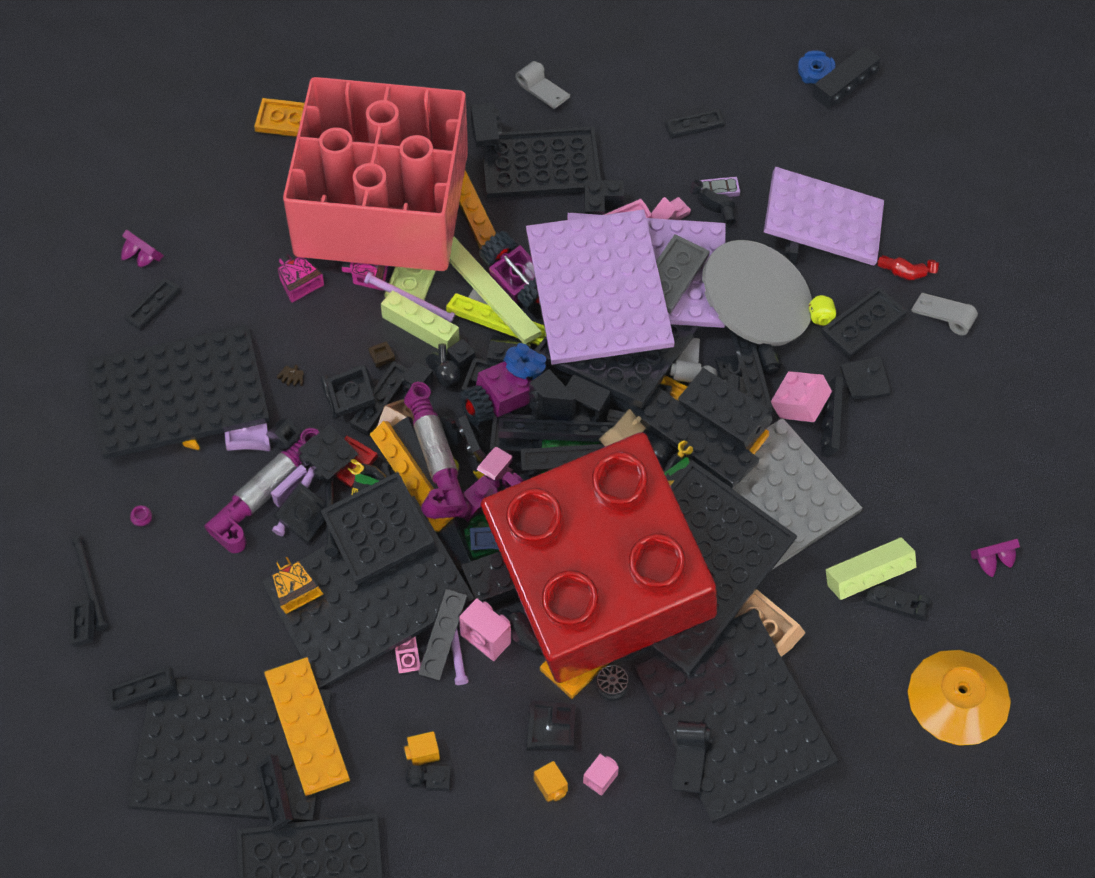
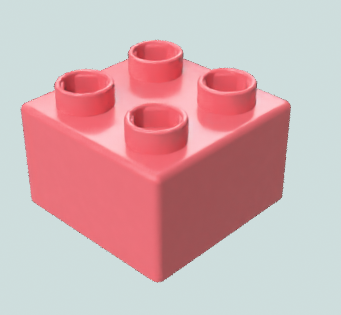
[283,77,468,271]

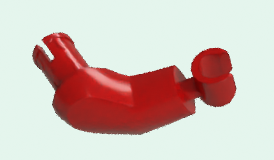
[878,255,939,281]

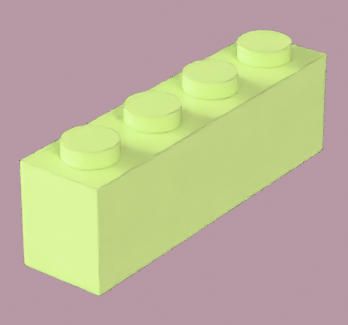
[381,290,460,350]
[826,538,916,600]

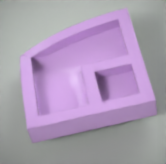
[225,423,271,451]

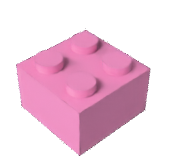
[771,371,832,422]
[459,598,511,661]

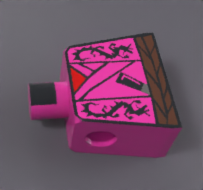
[278,254,324,302]
[342,262,388,291]

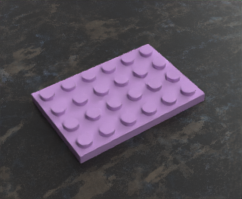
[764,167,884,266]

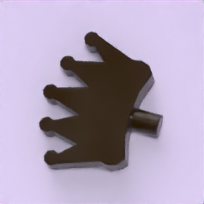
[277,365,304,387]

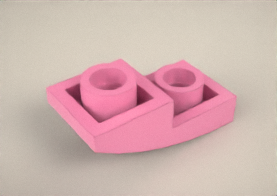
[395,636,420,674]

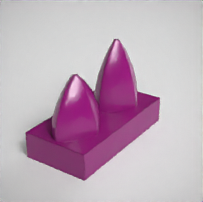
[121,230,163,267]
[970,539,1020,577]

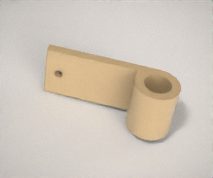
[599,409,645,447]

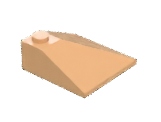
[734,589,805,657]

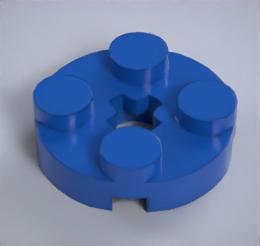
[798,51,835,84]
[504,343,546,380]

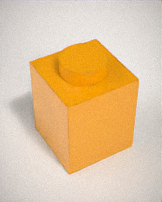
[404,731,440,766]
[534,761,568,802]

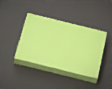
[384,267,436,301]

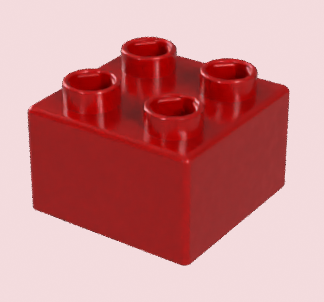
[481,432,717,683]

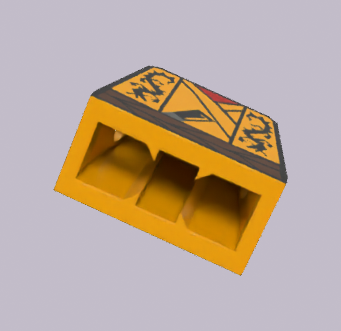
[272,557,323,614]

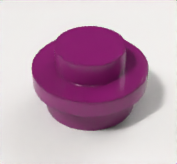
[130,505,152,526]

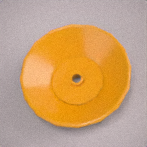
[907,650,1011,746]

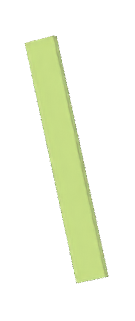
[449,237,541,344]

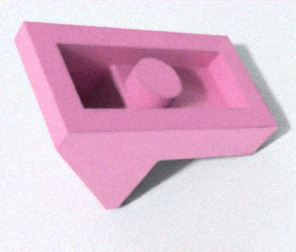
[651,197,691,220]
[477,447,513,480]

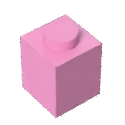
[583,754,619,796]

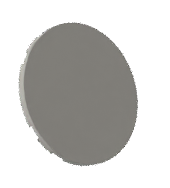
[702,240,812,346]

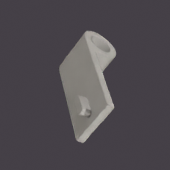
[515,61,570,109]
[911,293,978,335]
[669,338,701,383]

